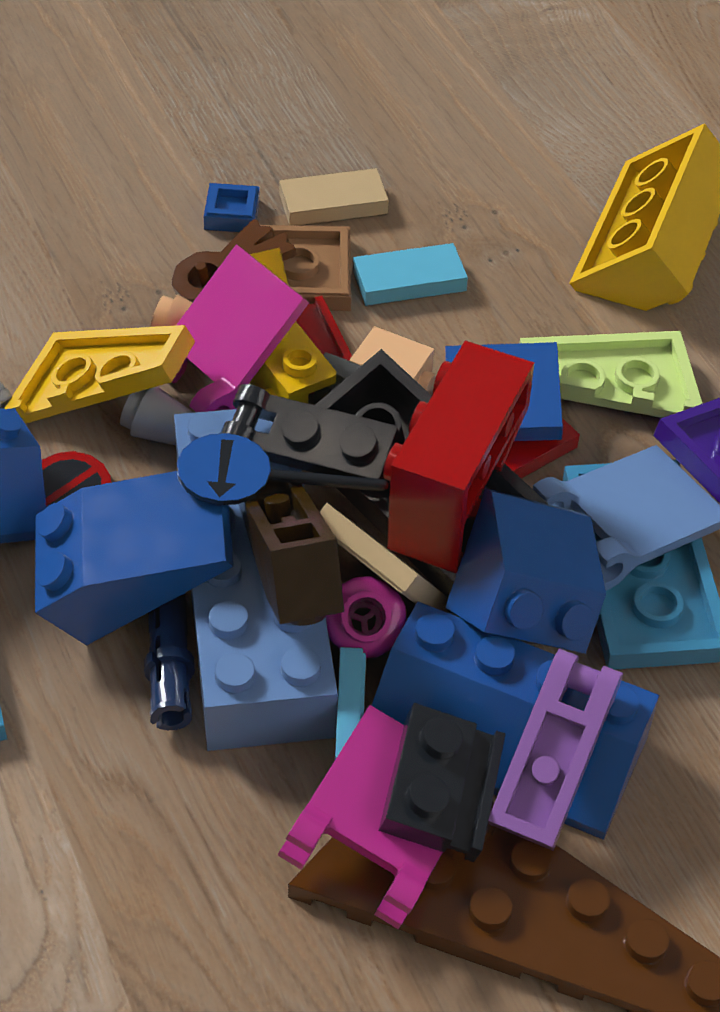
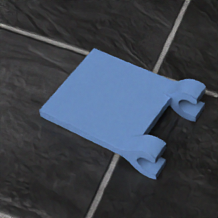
[533,445,720,590]

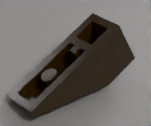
[238,481,344,626]

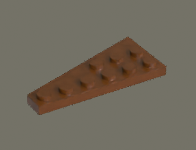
[288,801,720,1012]

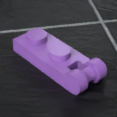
[488,648,623,851]

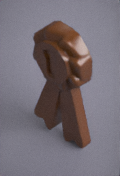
[172,219,297,302]

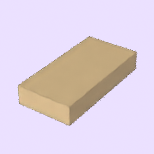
[279,168,389,225]

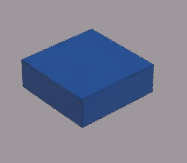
[204,183,260,232]

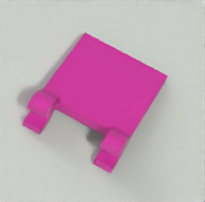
[172,244,309,412]
[278,705,442,929]

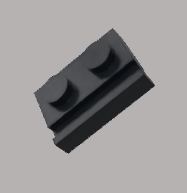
[378,703,506,862]

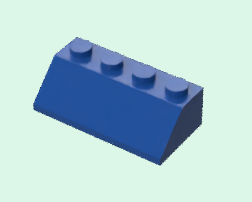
[372,602,660,840]

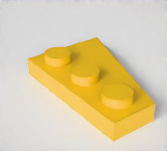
[4,325,195,424]

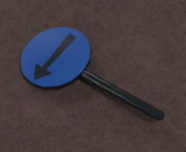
[177,433,389,505]

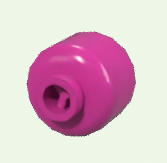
[325,576,407,660]

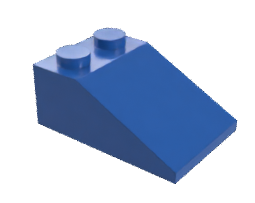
[35,471,234,646]

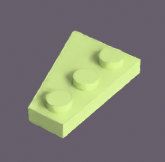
[519,331,703,418]

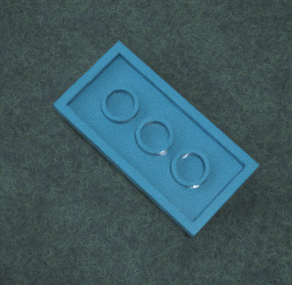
[562,459,720,670]

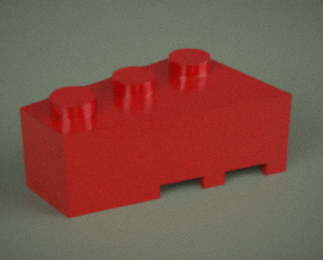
[383,340,535,574]

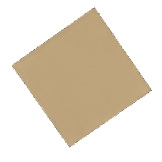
[320,503,450,613]

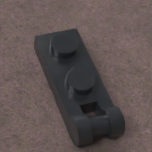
[220,384,400,480]

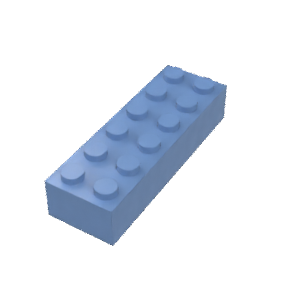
[174,409,338,751]

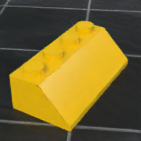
[569,123,720,311]

